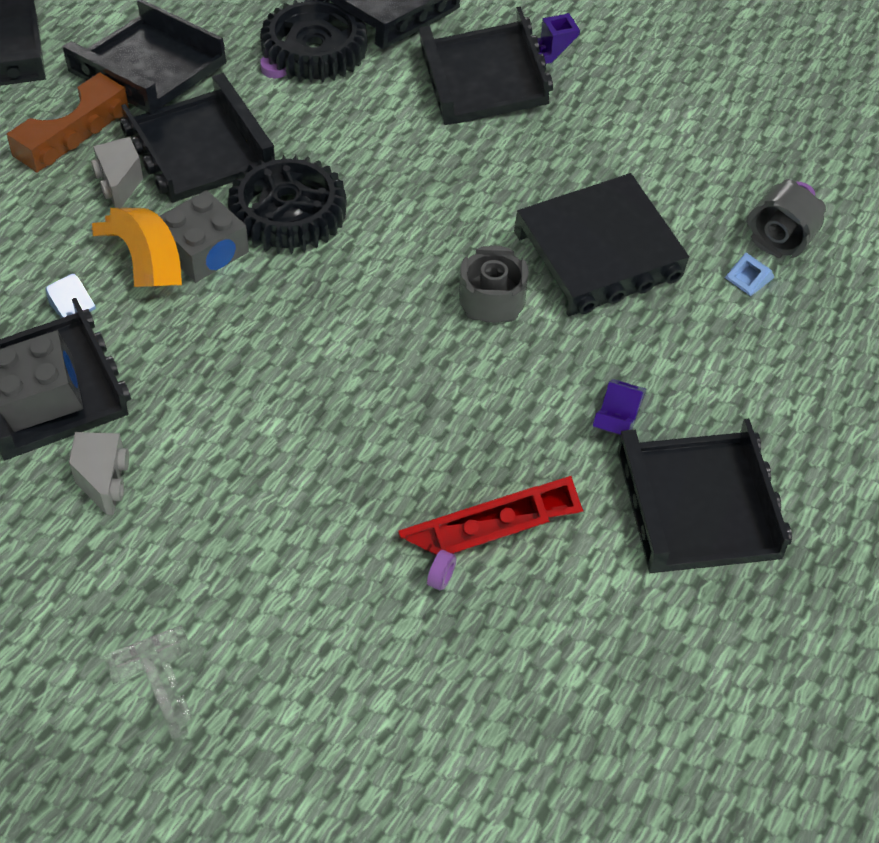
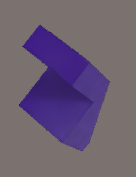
[537,13,580,64]
[593,379,647,435]

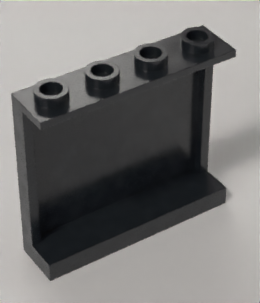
[0,0,46,86]
[62,0,227,114]
[309,0,460,49]
[419,6,553,125]
[119,73,275,203]
[514,173,690,317]
[0,298,131,461]
[617,418,792,574]

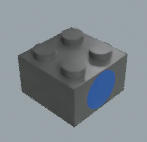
[160,190,249,283]
[0,330,83,432]

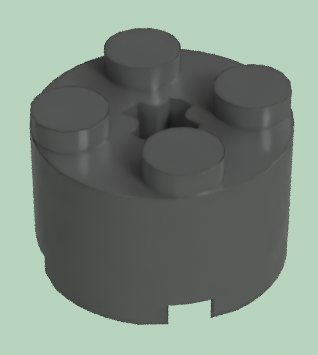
[747,179,826,258]
[459,245,529,323]

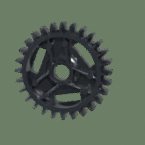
[260,0,368,84]
[228,154,347,254]

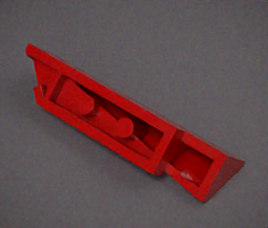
[398,476,583,555]

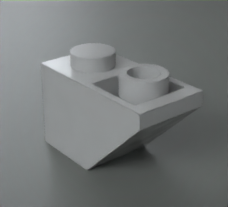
[91,137,143,208]
[69,432,129,515]

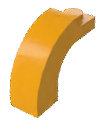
[92,208,182,287]

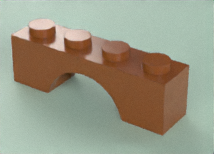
[6,73,129,172]

